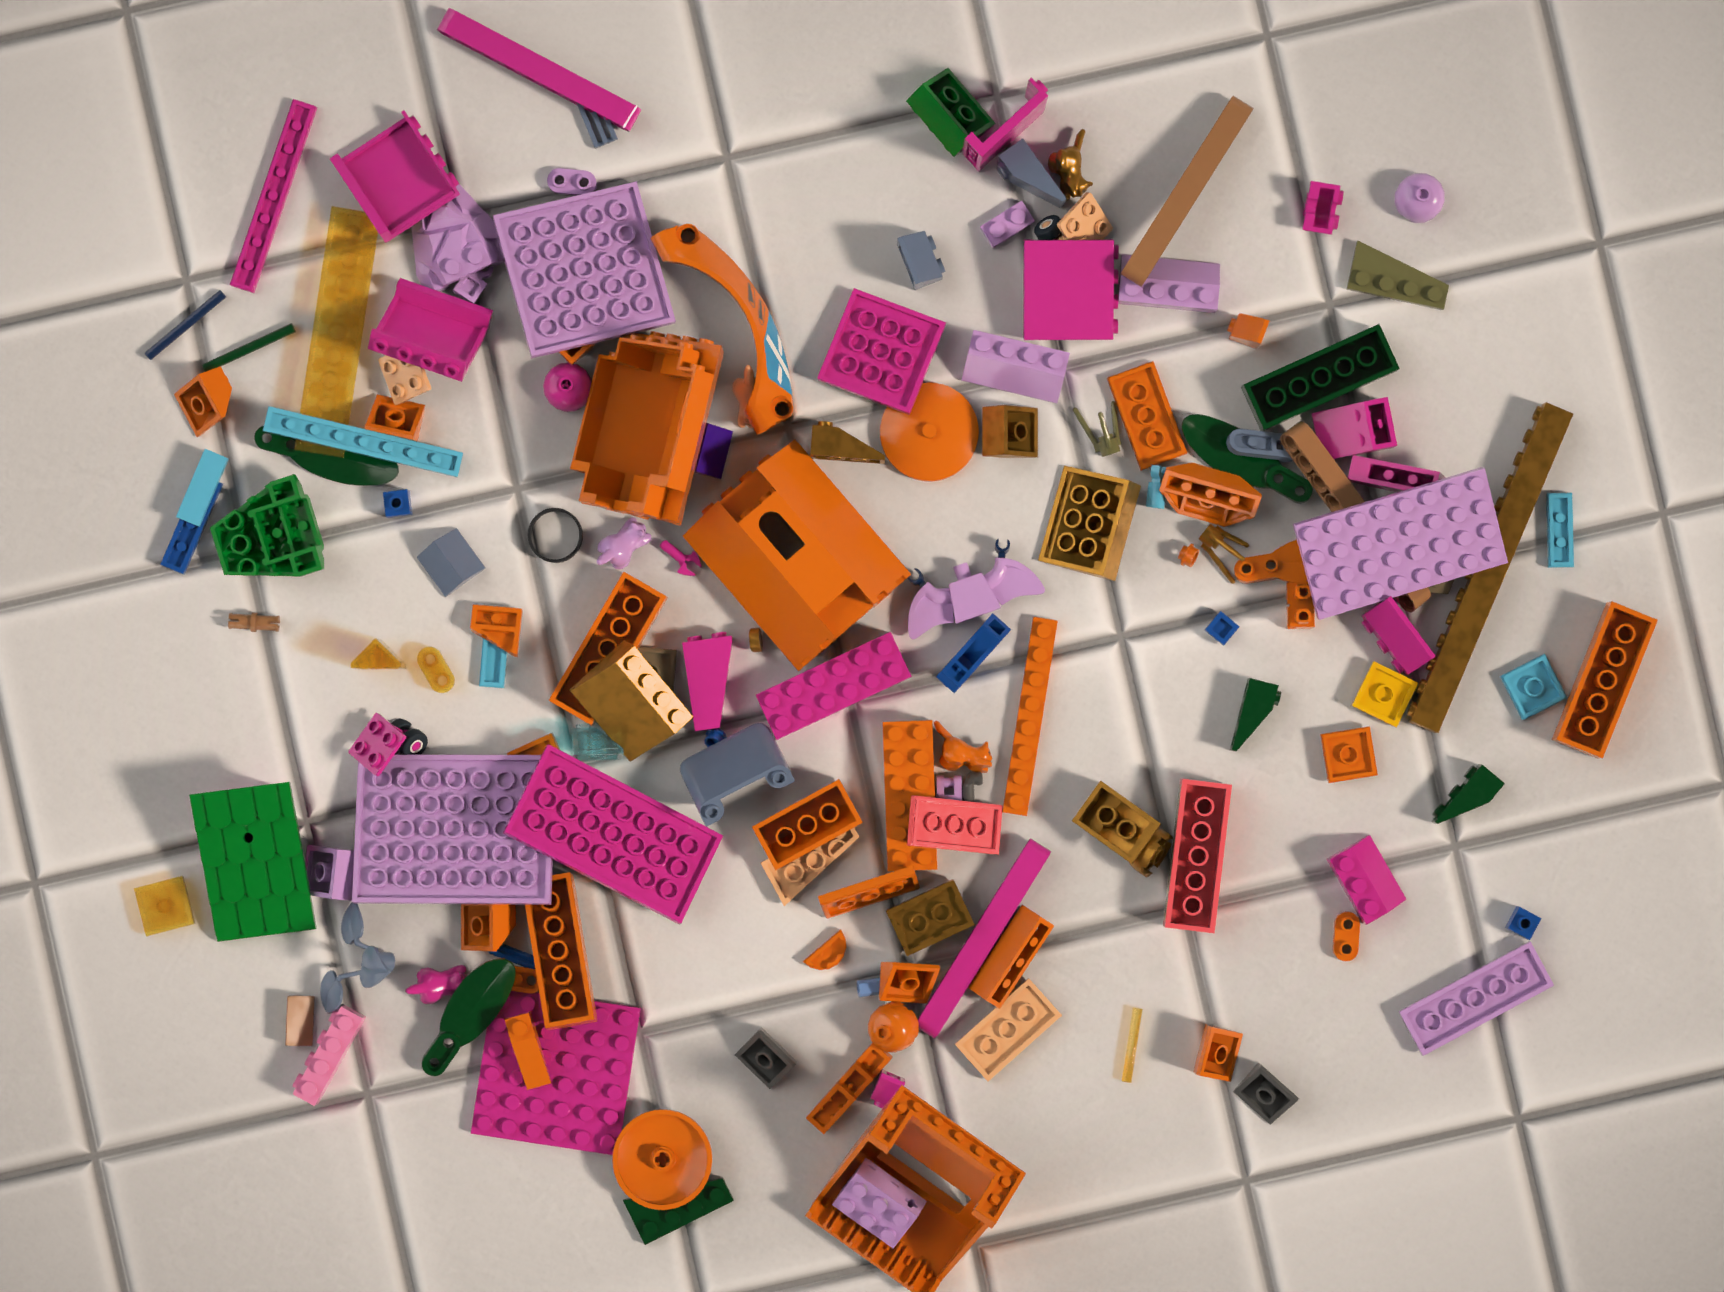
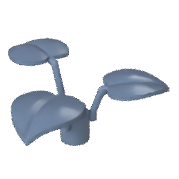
[320,902,395,1014]

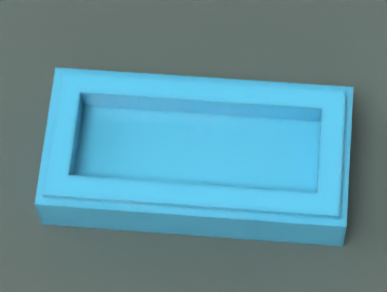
[479,638,507,688]

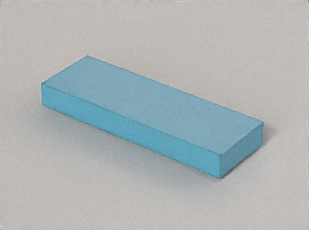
[176,449,229,527]
[1546,493,1574,568]

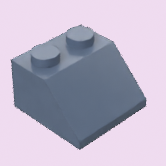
[897,231,945,290]

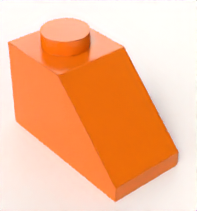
[1227,313,1269,349]

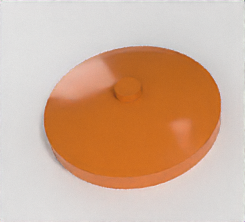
[880,382,979,482]
[612,1109,712,1210]

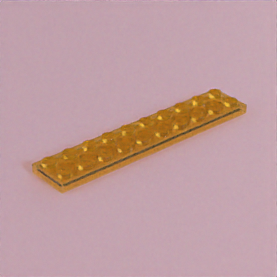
[294,206,378,458]

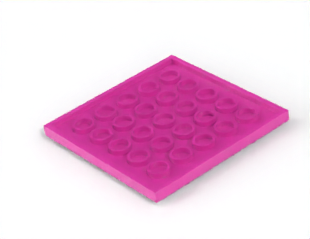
[471,991,641,1155]

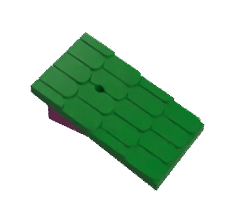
[189,782,317,942]

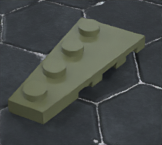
[1346,241,1449,310]

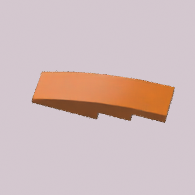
[806,1042,893,1134]

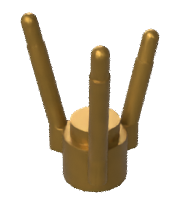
[1198,524,1249,584]

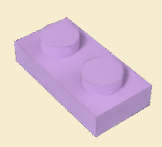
[980,201,1035,248]

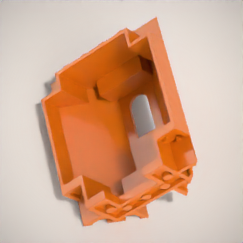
[570,331,724,526]
[683,439,911,671]

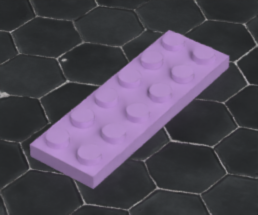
[1398,941,1554,1056]

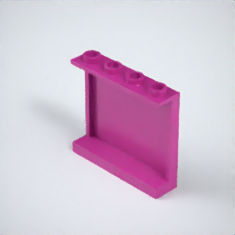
[962,77,1048,171]
[330,110,460,243]
[1023,239,1119,340]
[368,278,493,382]

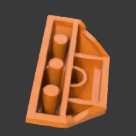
[1159,463,1262,527]

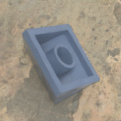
[417,528,485,597]

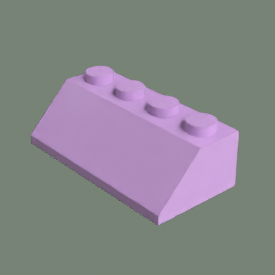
[1118,254,1220,313]
[961,330,1070,403]

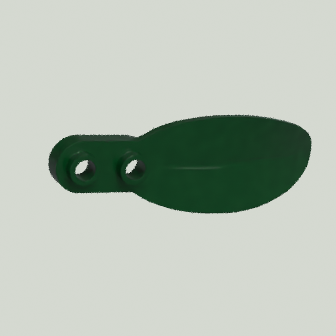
[1181,414,1313,504]
[254,426,399,486]
[422,958,516,1076]

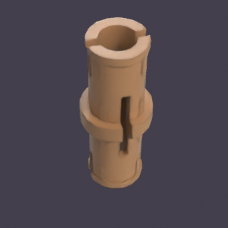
[228,612,280,632]

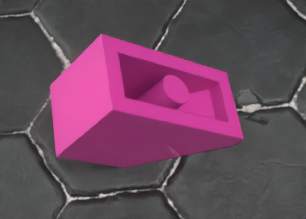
[871,1069,905,1109]

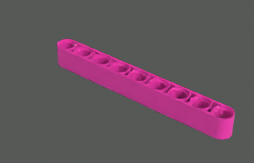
[437,8,641,132]
[917,838,1051,1039]

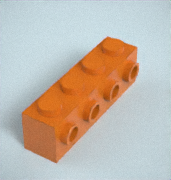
[968,905,1054,1009]

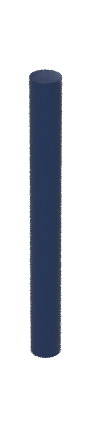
[145,290,226,360]

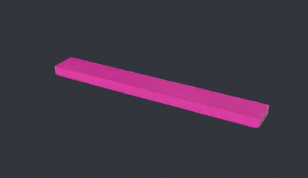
[230,99,317,293]

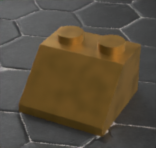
[982,405,1038,458]

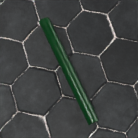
[202,323,296,372]

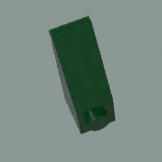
[1230,678,1281,752]

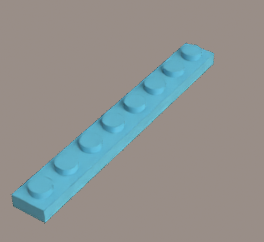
[263,406,463,477]

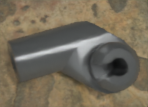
[962,771,983,802]

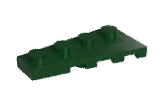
[623,1178,734,1245]

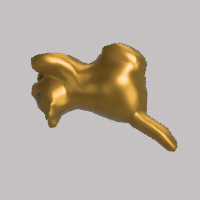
[1048,129,1093,201]

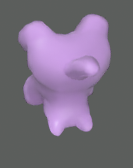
[597,517,652,570]

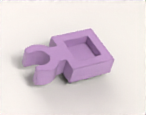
[453,266,493,304]

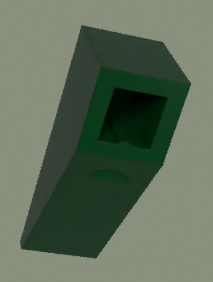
[1431,764,1505,824]

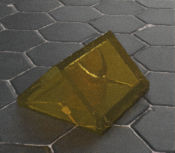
[351,638,406,669]

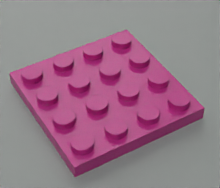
[817,288,946,415]

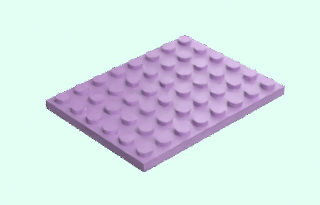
[352,755,553,905]

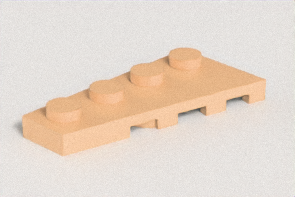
[761,828,859,906]

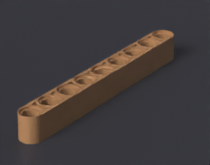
[1121,96,1254,287]
[1280,421,1431,613]

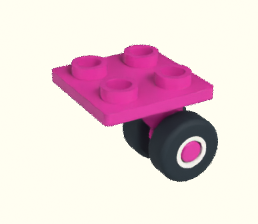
[348,713,428,777]

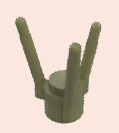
[1073,401,1122,457]

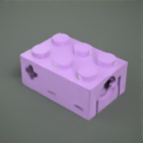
[832,1158,927,1248]

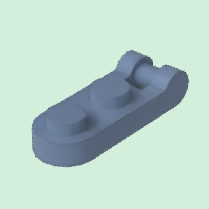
[1226,429,1293,462]

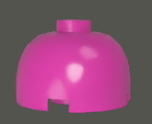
[543,362,592,412]

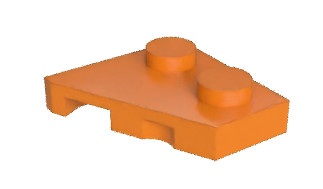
[470,604,523,657]

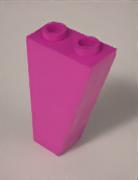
[1348,455,1446,492]
[682,632,733,731]

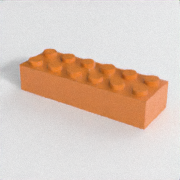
[548,572,668,726]
[1552,601,1658,759]
[882,720,937,871]
[525,872,598,1030]

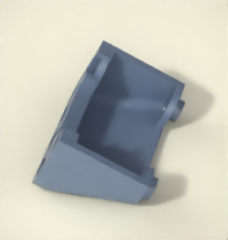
[680,723,795,827]

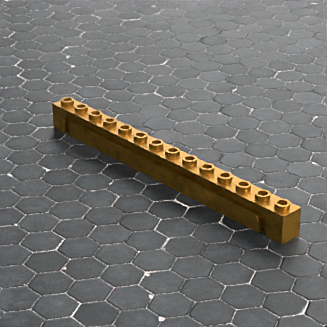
[1407,402,1573,733]

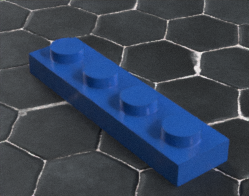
[160,482,223,575]

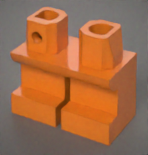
[1286,582,1315,629]

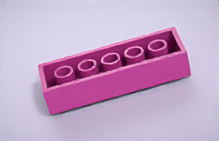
[756,632,912,740]

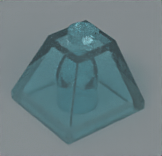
[571,724,624,761]

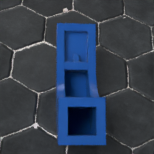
[936,613,1011,693]

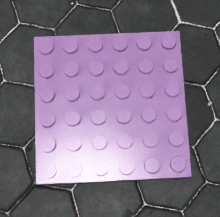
[493,181,676,359]

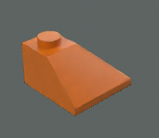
[174,366,232,437]
[461,904,516,951]

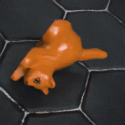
[934,721,992,773]

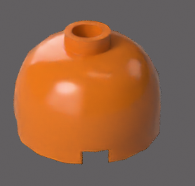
[868,1001,919,1053]

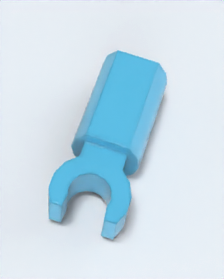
[1145,465,1166,509]

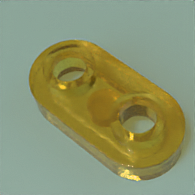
[417,647,455,693]

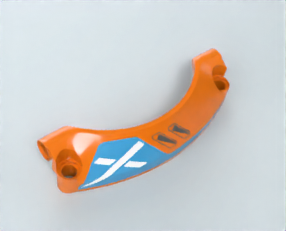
[650,224,793,435]

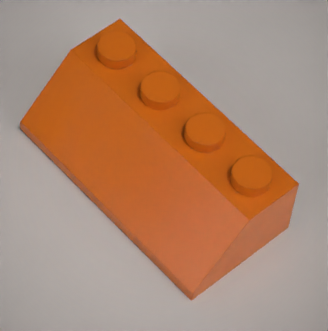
[752,779,863,871]

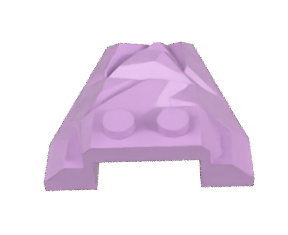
[411,184,505,292]

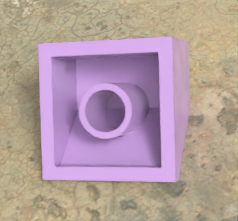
[305,845,354,901]

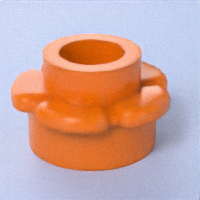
[1178,543,1199,567]

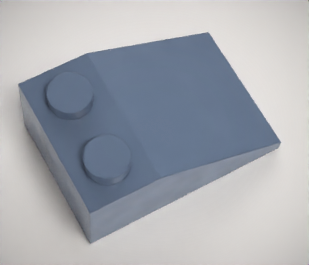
[996,138,1066,208]

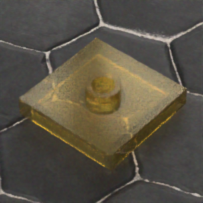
[134,876,196,936]

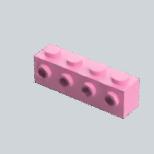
[292,1005,366,1106]

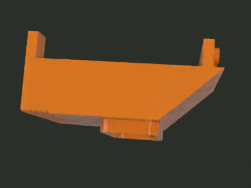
[805,1085,1026,1292]

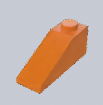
[505,1011,551,1090]

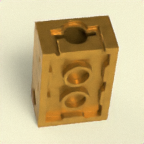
[886,879,975,956]

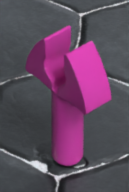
[660,540,702,576]

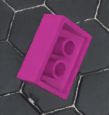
[1361,596,1435,675]
[1326,835,1406,925]

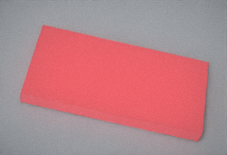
[907,796,1003,855]

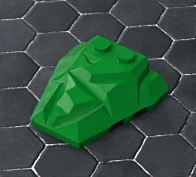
[210,474,324,577]

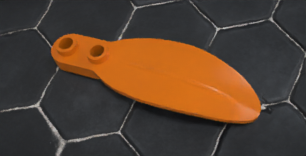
[1234,539,1308,584]

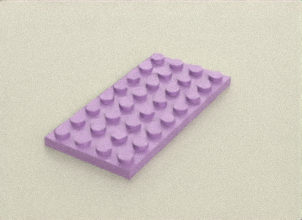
[1293,467,1508,620]

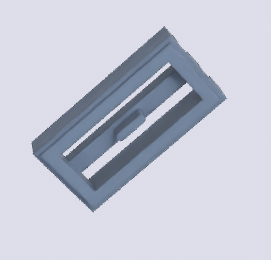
[576,102,618,149]

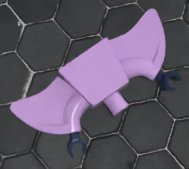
[908,539,1045,639]

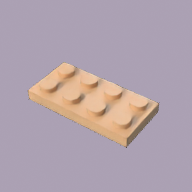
[955,978,1062,1081]

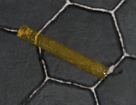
[1122,1007,1143,1083]

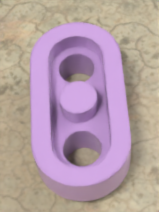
[547,168,597,196]

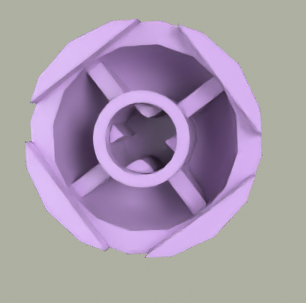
[1395,173,1444,223]

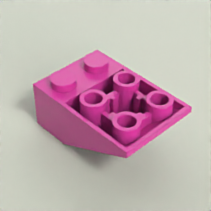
[1311,397,1397,459]

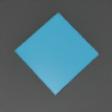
[1500,654,1567,720]

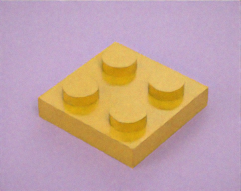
[1351,661,1418,728]

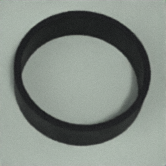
[528,508,583,563]

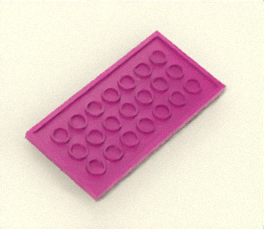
[503,744,723,924]

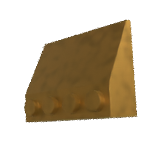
[1038,466,1141,581]
[570,640,693,762]

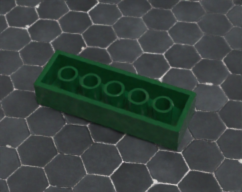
[1241,324,1400,431]

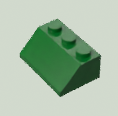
[906,68,996,157]

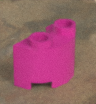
[1302,181,1344,235]

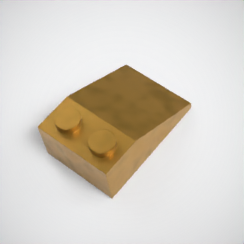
[810,421,885,464]
[1072,780,1161,864]

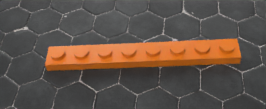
[1002,617,1058,816]

